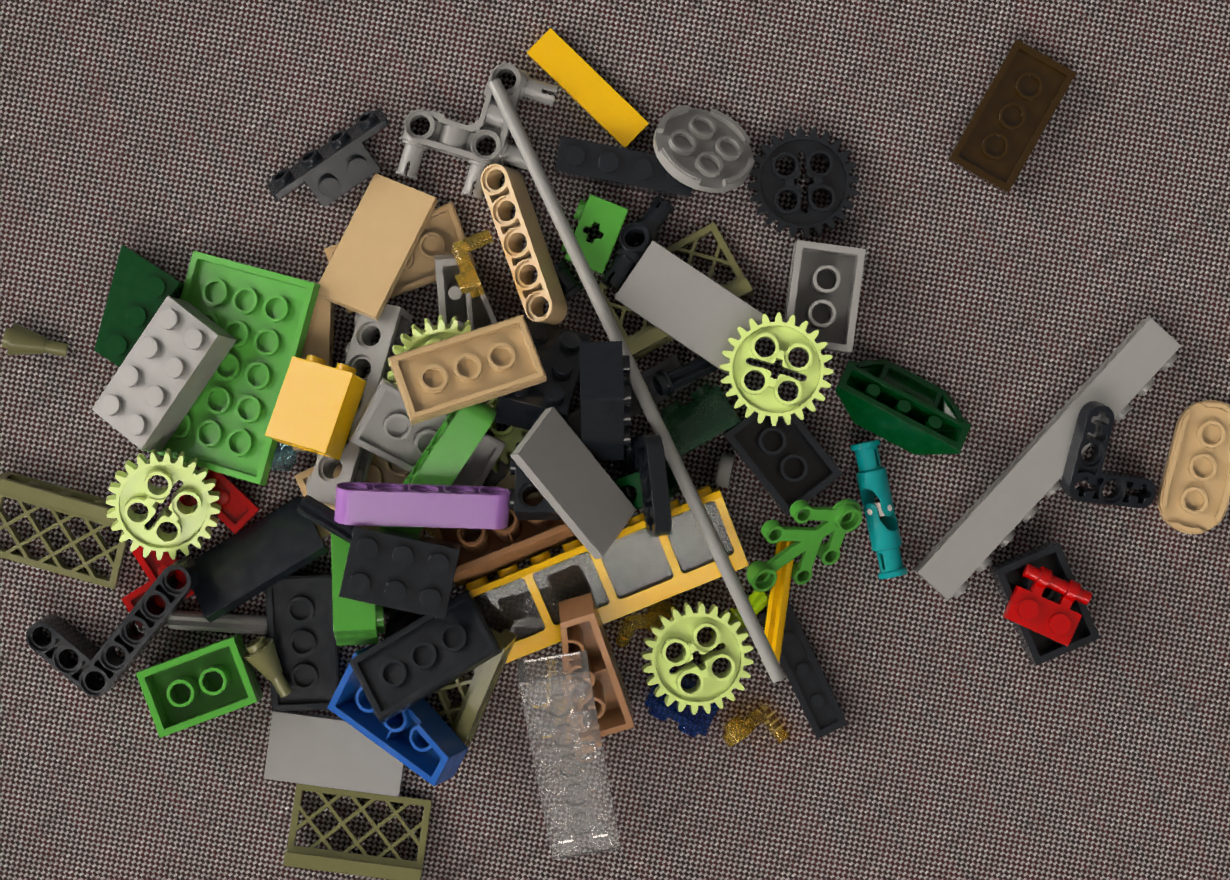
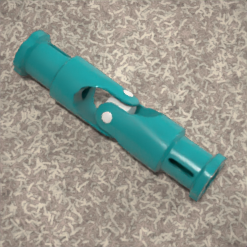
[850,439,908,579]

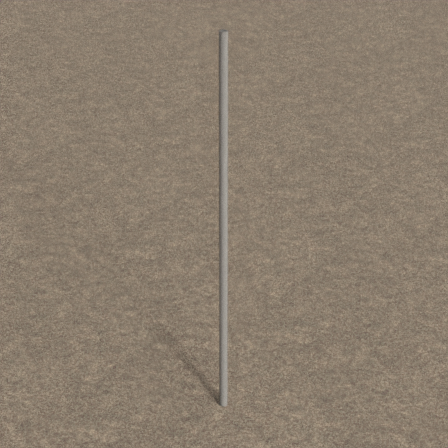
[488,78,786,683]

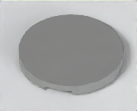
[653,105,754,193]

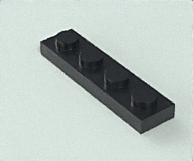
[757,600,848,739]

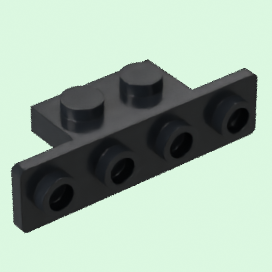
[267,108,390,208]

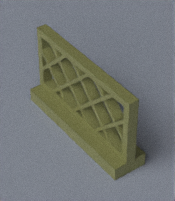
[598,222,754,361]
[0,471,139,589]
[425,628,517,747]
[283,783,432,880]

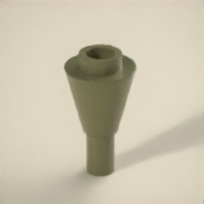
[2,322,69,357]
[243,636,293,698]

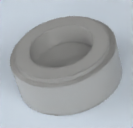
[715,453,736,489]

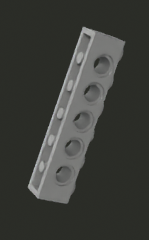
[306,304,413,508]

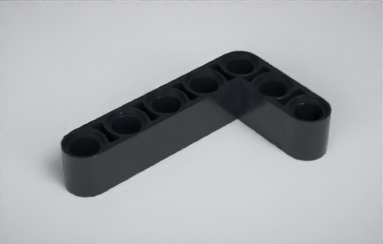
[26,557,201,697]

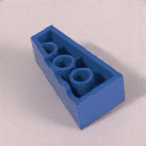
[327,644,469,786]

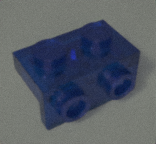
[644,669,724,738]

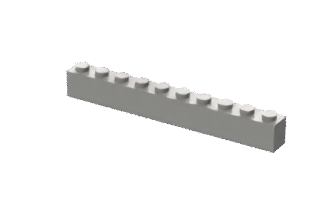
[913,318,1181,600]

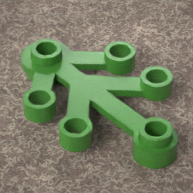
[746,499,862,592]

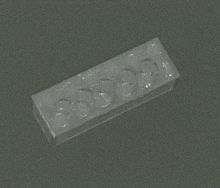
[517,650,621,860]

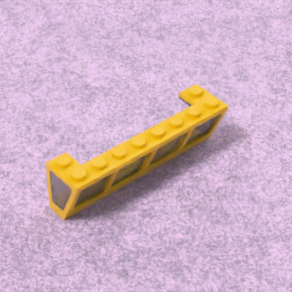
[462,485,749,664]

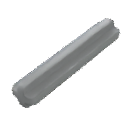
[167,610,267,635]

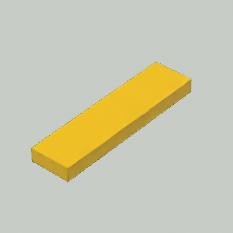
[527,28,649,149]

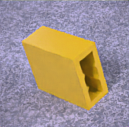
[265,355,367,461]

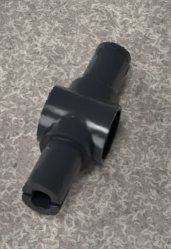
[600,196,674,292]

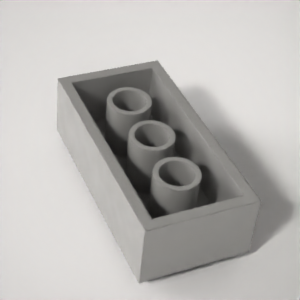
[91,296,237,452]

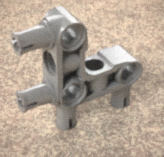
[395,63,559,200]

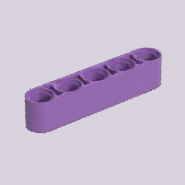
[334,482,511,529]

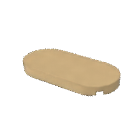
[1157,400,1230,535]

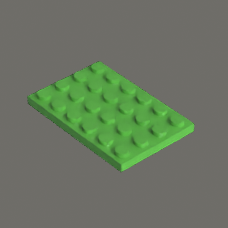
[144,250,320,486]

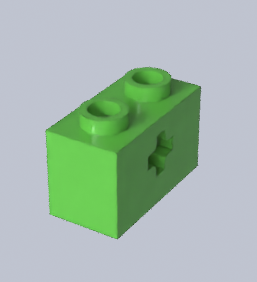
[561,194,629,276]

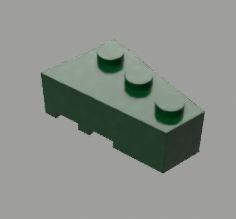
[94,244,184,367]

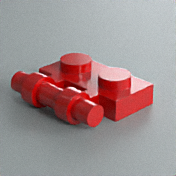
[1002,564,1092,647]

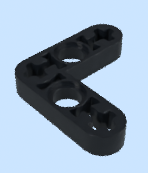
[1061,401,1156,508]
[617,434,672,537]

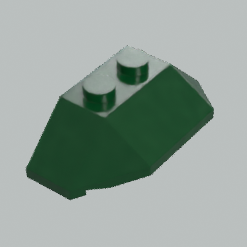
[835,359,971,455]

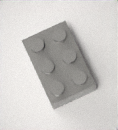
[783,240,866,353]

